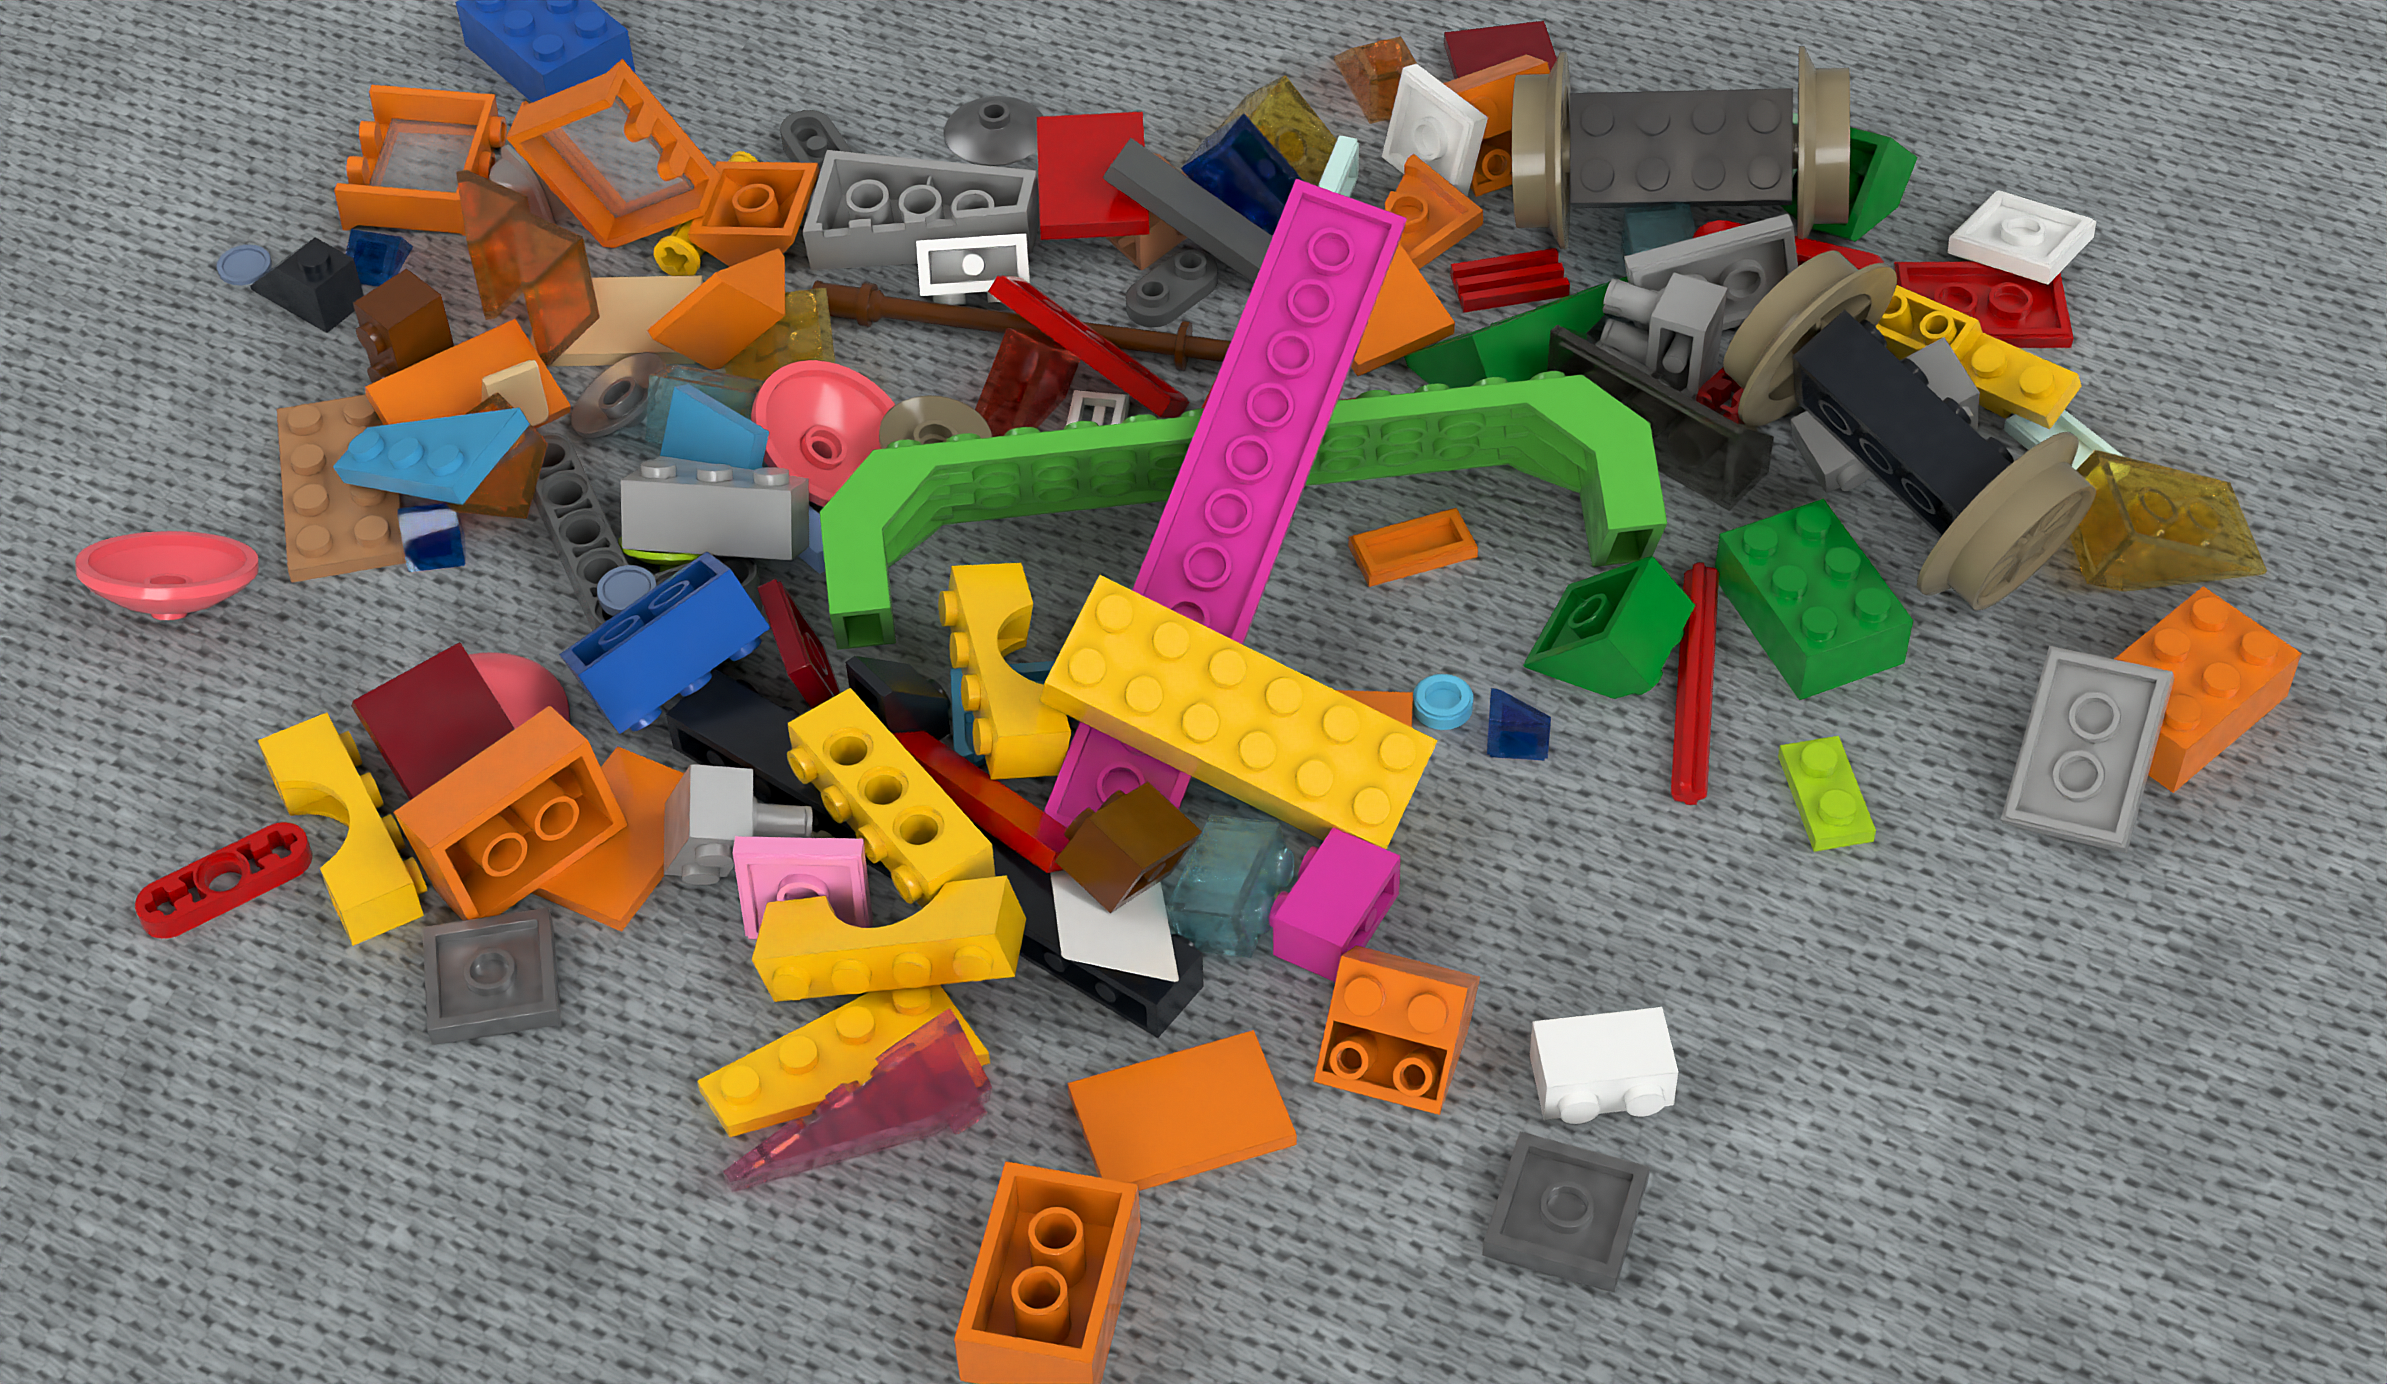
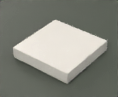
[1382,64,1488,196]
[1947,190,2096,284]

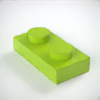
[1778,736,1876,852]

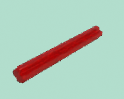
[1671,562,1719,805]

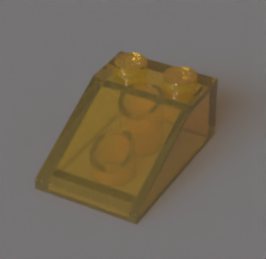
[2069,450,2267,592]

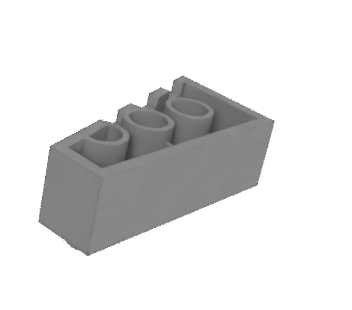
[802,150,1040,270]

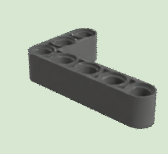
[521,433,763,631]

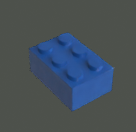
[455,0,636,102]
[559,552,771,734]

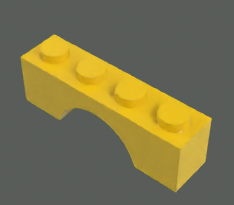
[938,563,1071,780]
[258,712,428,946]
[752,875,1026,1002]

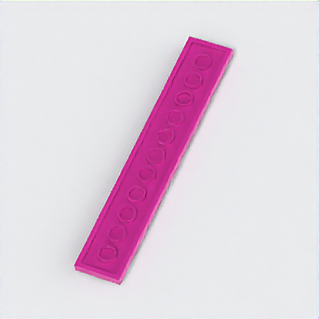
[1044,179,1407,828]

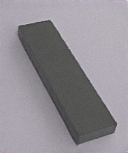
[1103,138,1273,283]

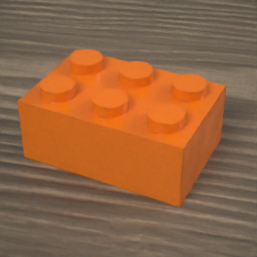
[2114,586,2302,793]
[393,706,628,921]
[954,1161,1141,1384]

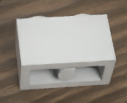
[1530,1007,1678,1124]

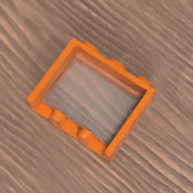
[506,58,721,248]
[334,85,507,236]

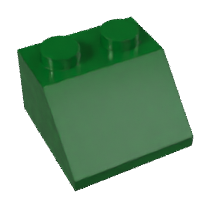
[1523,556,1695,699]

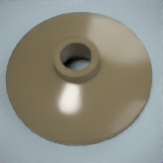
[879,395,992,449]

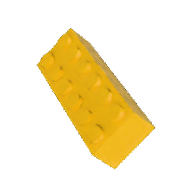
[1040,575,1438,849]

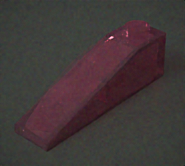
[723,1008,992,1193]

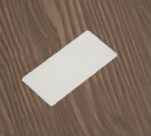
[1050,870,1179,982]

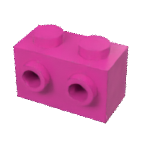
[1268,827,1401,982]

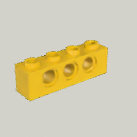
[787,688,995,909]

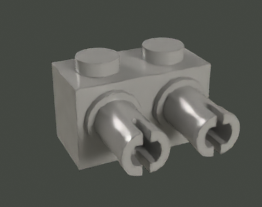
[1599,273,1727,408]
[663,764,813,885]

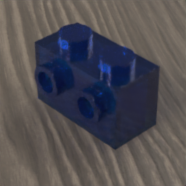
[1181,113,1304,236]

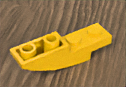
[1876,285,2082,429]

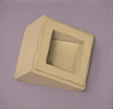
[481,360,548,428]

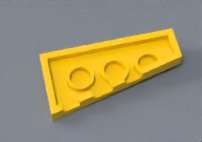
[697,985,990,1137]

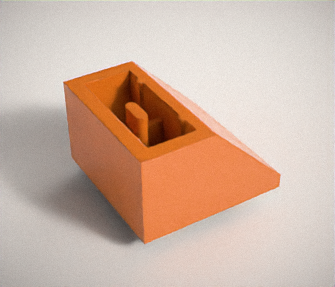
[1443,54,1550,197]
[1313,945,1480,1115]

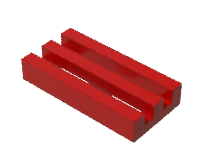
[1450,248,1570,313]

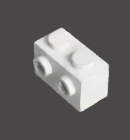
[916,233,1030,305]

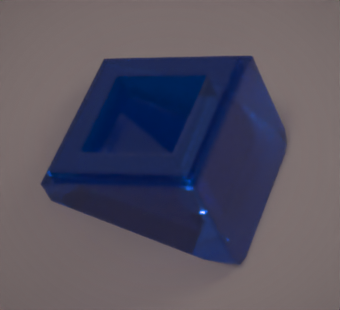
[345,229,413,287]
[398,502,466,572]
[1487,688,1551,761]

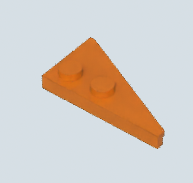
[1384,154,1483,270]

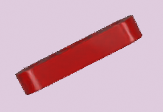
[135,822,312,939]

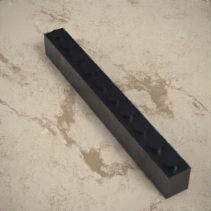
[666,668,1204,1038]

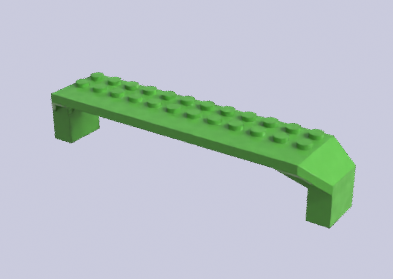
[820,371,1667,650]

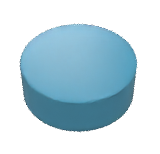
[1413,674,1473,730]

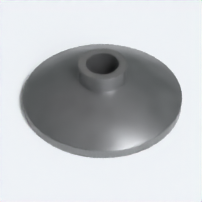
[944,96,1044,166]
[571,352,667,438]

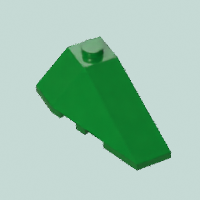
[1780,112,1918,242]
[1404,276,1628,389]

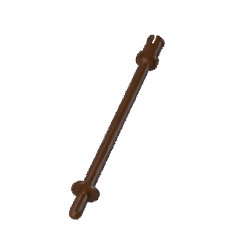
[810,280,1231,371]

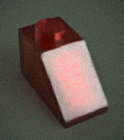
[975,328,1081,437]

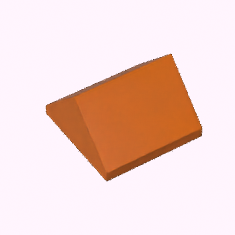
[688,161,820,267]
[647,248,785,370]

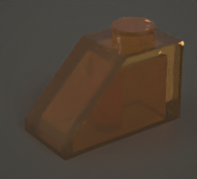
[1334,36,1417,124]

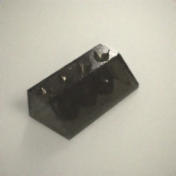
[1547,325,1774,511]

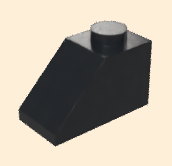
[250,237,364,333]
[845,656,951,740]

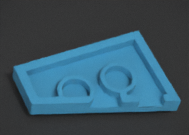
[333,408,530,505]

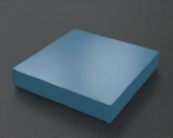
[660,384,769,470]

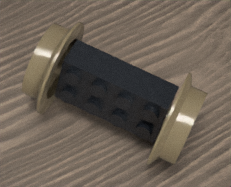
[1512,46,1850,249]
[1723,251,2096,611]

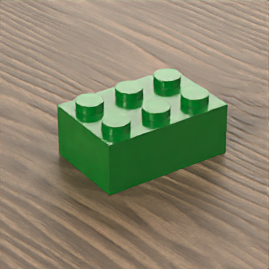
[1715,498,1913,701]

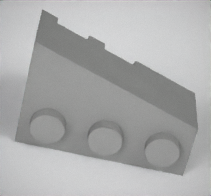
[1791,337,1980,493]
[620,456,809,560]

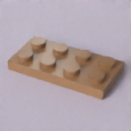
[277,394,408,582]

